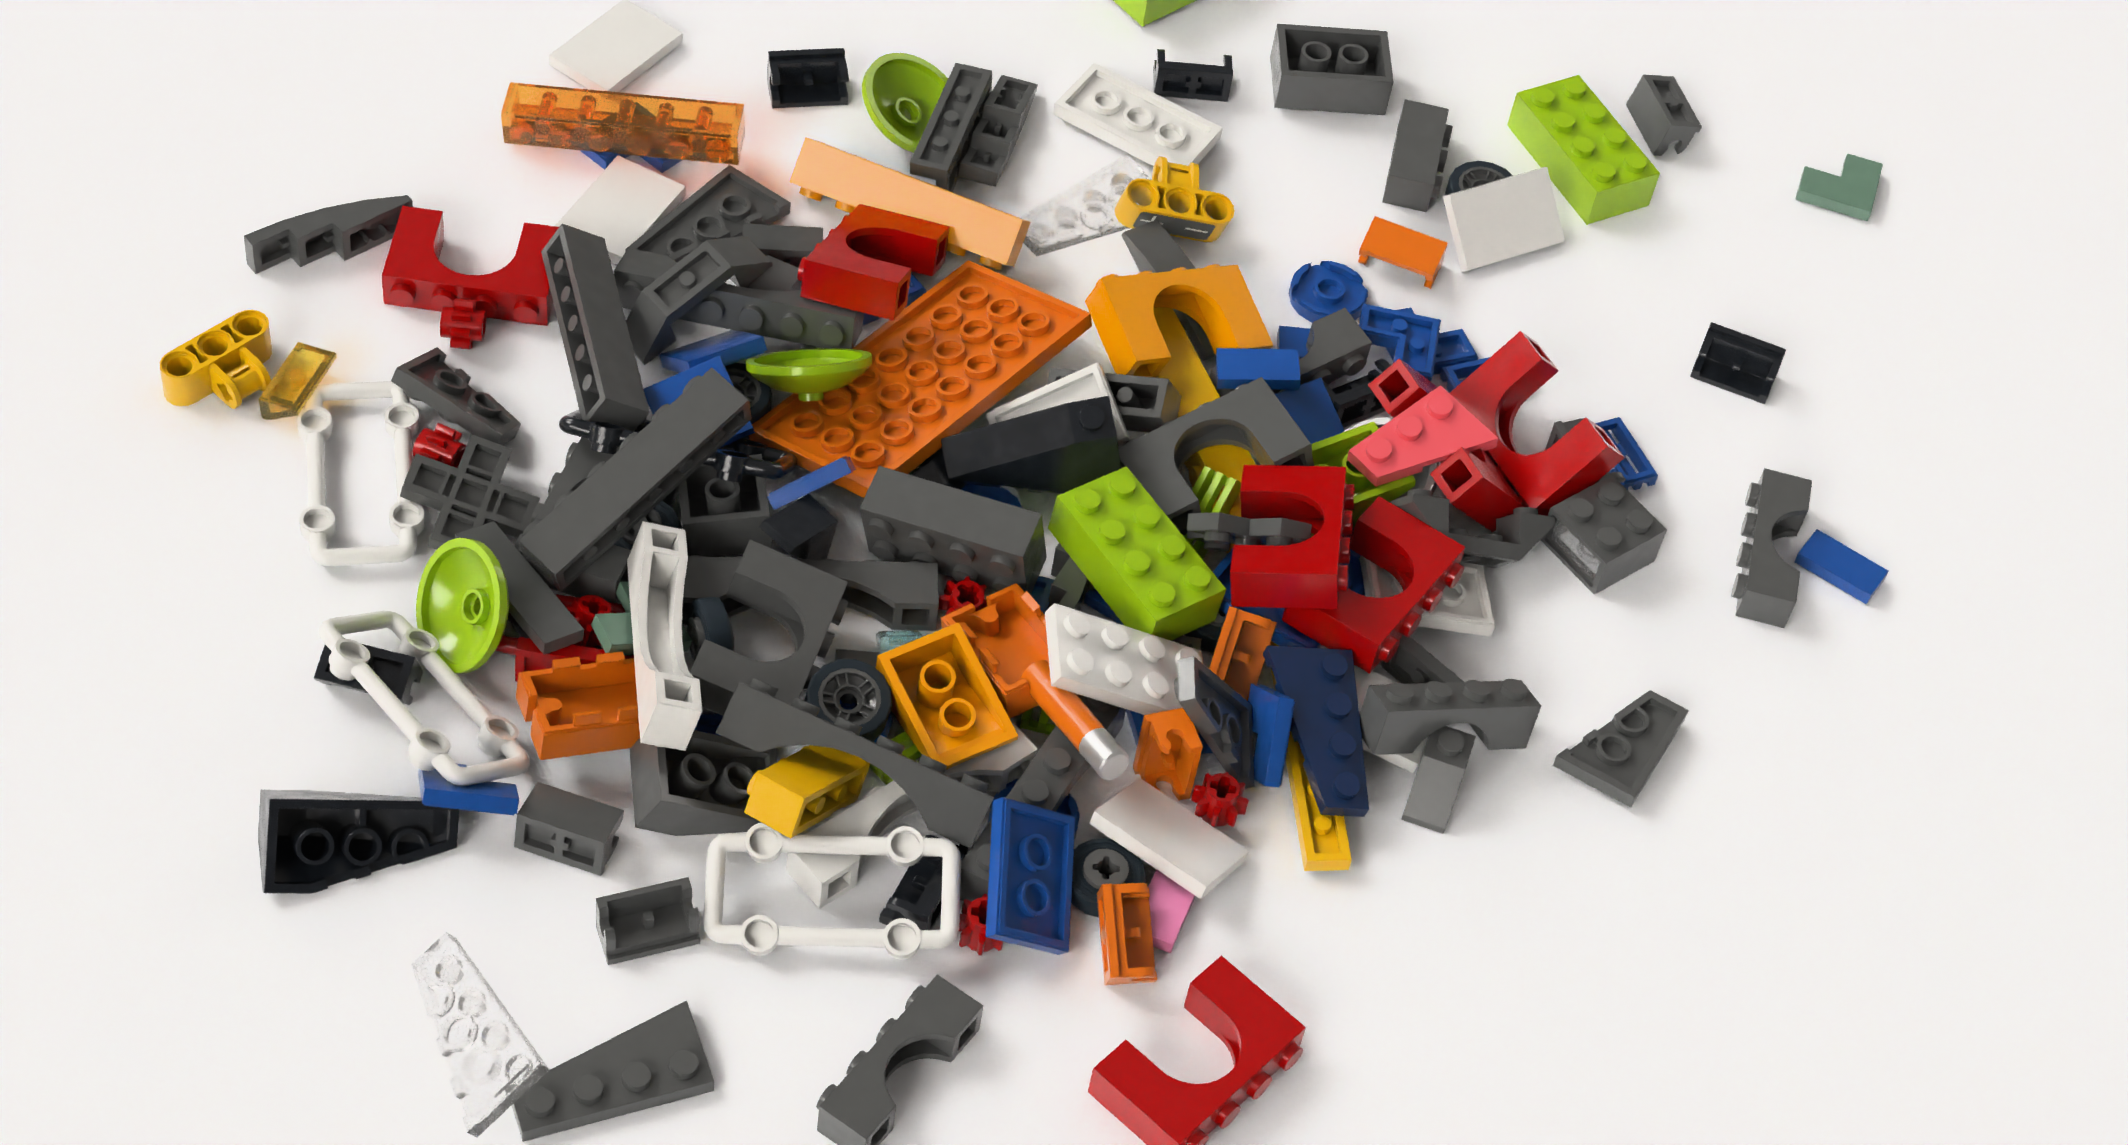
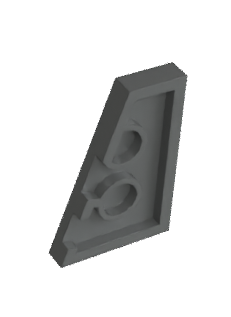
[391,347,521,445]
[1174,656,1255,789]
[1552,690,1689,808]

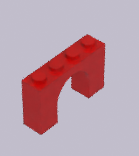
[797,204,950,321]
[381,206,559,326]
[1450,331,1625,516]
[1368,358,1524,533]
[1230,465,1355,609]
[1282,496,1466,674]
[1088,955,1306,1145]

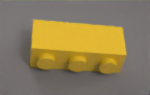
[744,745,870,839]

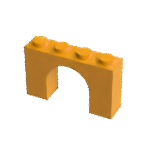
[1085,264,1273,378]

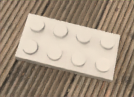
[1053,63,1223,166]
[1045,603,1203,732]

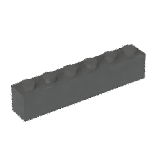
[541,224,649,431]
[519,367,752,592]

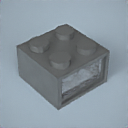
[1541,475,1667,595]

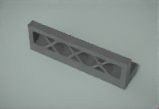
[910,63,992,192]

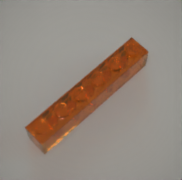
[501,82,745,165]

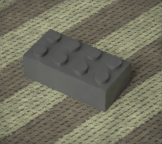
[859,466,1047,595]

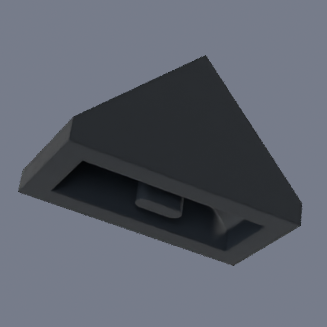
[759,494,838,560]

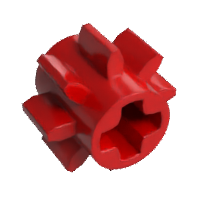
[440,298,487,350]
[413,422,466,468]
[938,576,987,615]
[566,595,613,648]
[1191,772,1249,828]
[959,894,1004,956]

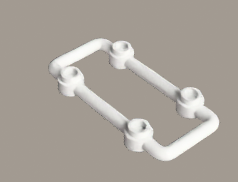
[297,381,425,566]
[319,610,530,786]
[703,823,961,959]

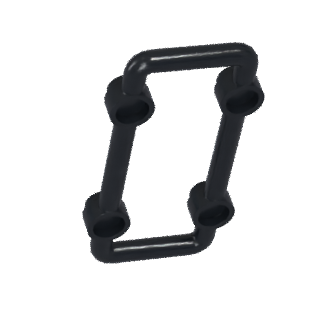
[559,410,797,482]

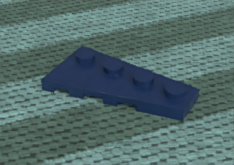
[1263,645,1369,817]

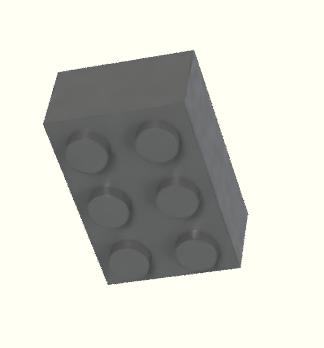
[1270,23,1394,115]

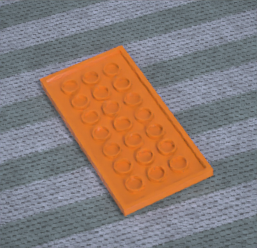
[748,260,1092,498]

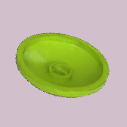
[862,53,948,153]
[746,348,872,401]
[416,538,509,674]

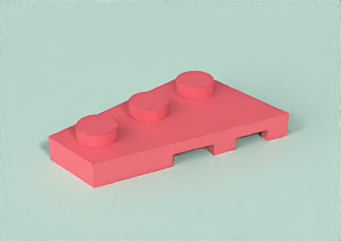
[1347,385,1498,487]

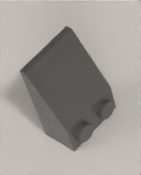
[629,730,777,836]

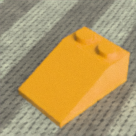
[875,622,1019,770]

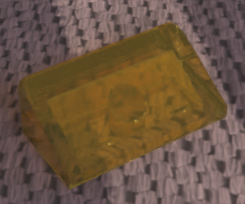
[258,342,337,420]

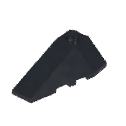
[941,396,1121,494]
[258,789,459,894]

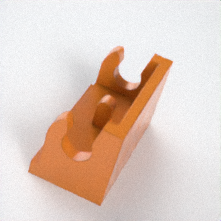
[1358,216,1448,289]
[1209,606,1277,701]
[1133,708,1203,801]
[1097,883,1157,985]

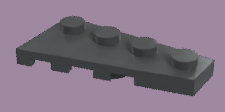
[625,165,791,263]
[510,1000,714,1142]

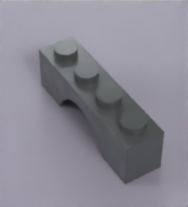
[1209,308,1372,397]
[1731,468,1812,628]
[1359,679,1542,755]
[816,974,984,1145]

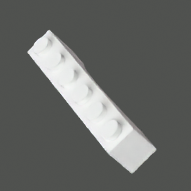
[627,521,702,751]
[786,721,1038,909]

